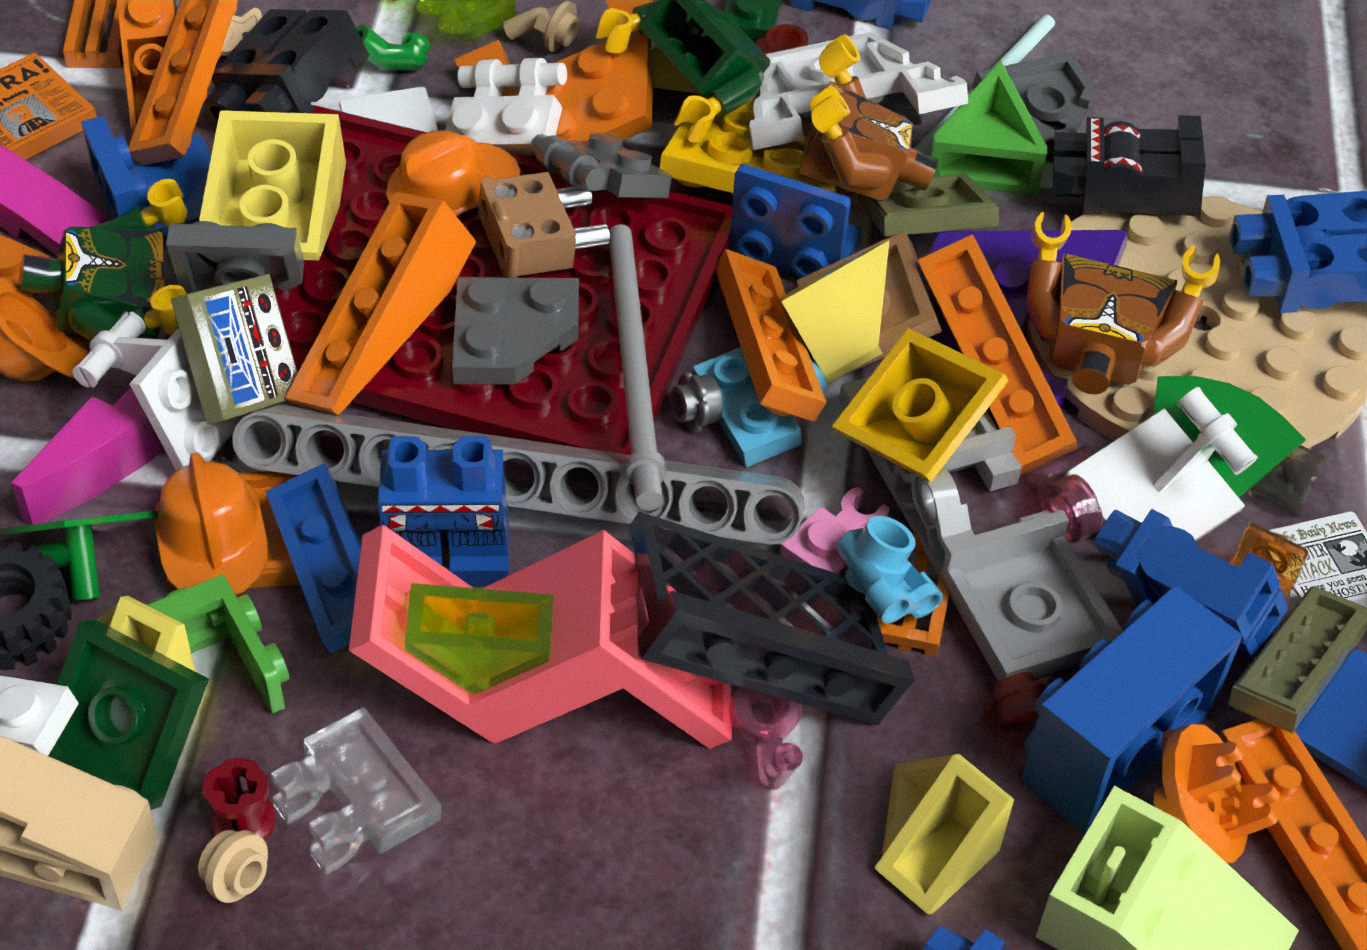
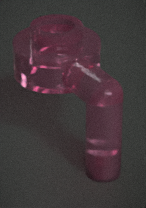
[1024,446,1103,543]
[729,687,803,790]

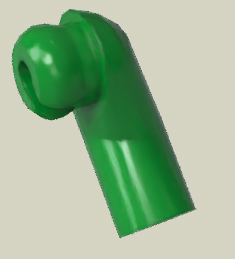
[356,25,431,71]

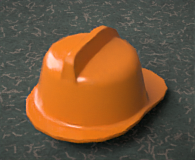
[386,130,520,216]
[0,277,106,381]
[154,452,268,595]

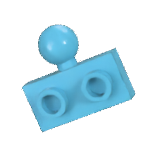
[693,347,827,468]

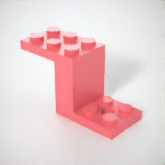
[349,525,732,749]

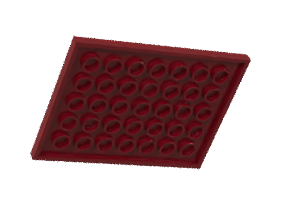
[166,105,732,455]

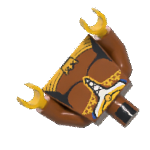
[799,34,938,201]
[1026,212,1220,395]

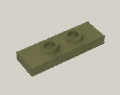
[1228,585,1367,734]

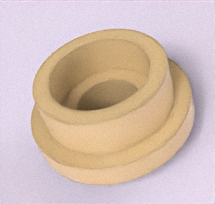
[198,830,268,903]

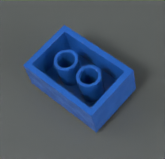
[1020,585,1243,834]

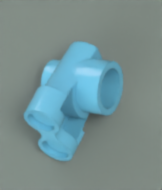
[837,516,943,624]

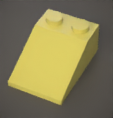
[199,111,346,261]

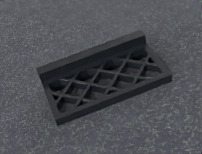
[629,512,915,725]

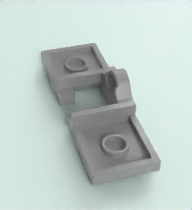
[839,377,1123,689]

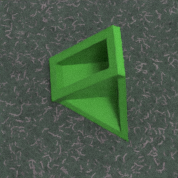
[931,60,1047,195]

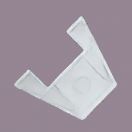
[749,32,968,150]

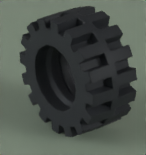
[0,542,72,671]

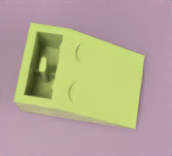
[1036,786,1299,950]

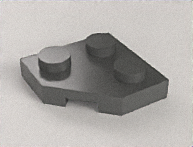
[972,52,1096,156]
[166,221,304,294]
[452,277,579,384]

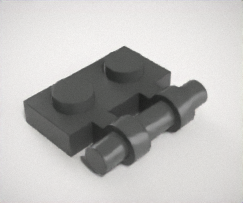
[530,133,672,198]

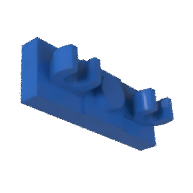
[266,463,361,653]

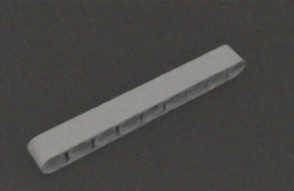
[232,405,805,544]

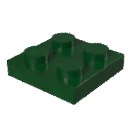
[48,619,209,810]

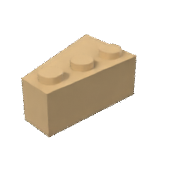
[0,735,158,911]

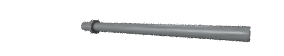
[609,224,666,511]

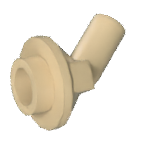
[503,1,580,52]

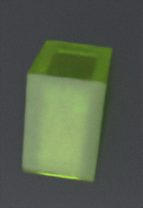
[405,583,554,695]

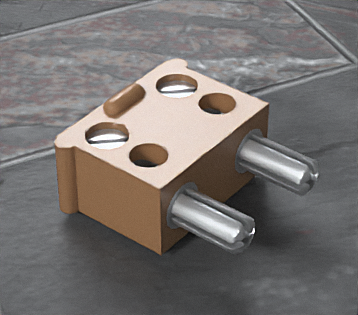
[478,172,610,278]

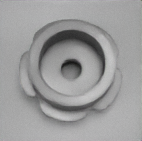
[670,372,723,432]

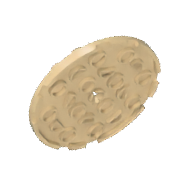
[1025,196,1367,465]

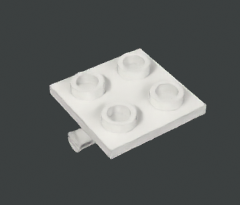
[72,311,250,471]
[1065,387,1258,541]

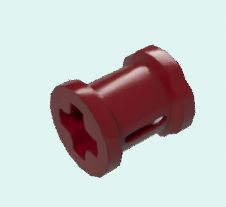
[202,758,276,841]

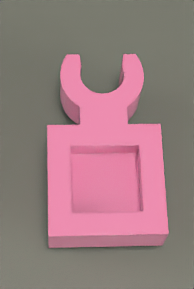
[779,487,890,576]

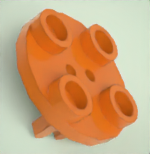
[1154,724,1280,864]

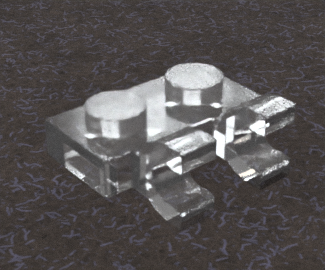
[271,707,441,875]

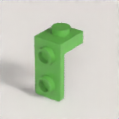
[147,574,290,714]

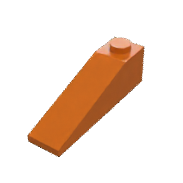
[285,192,476,416]

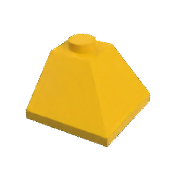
[832,328,1009,483]

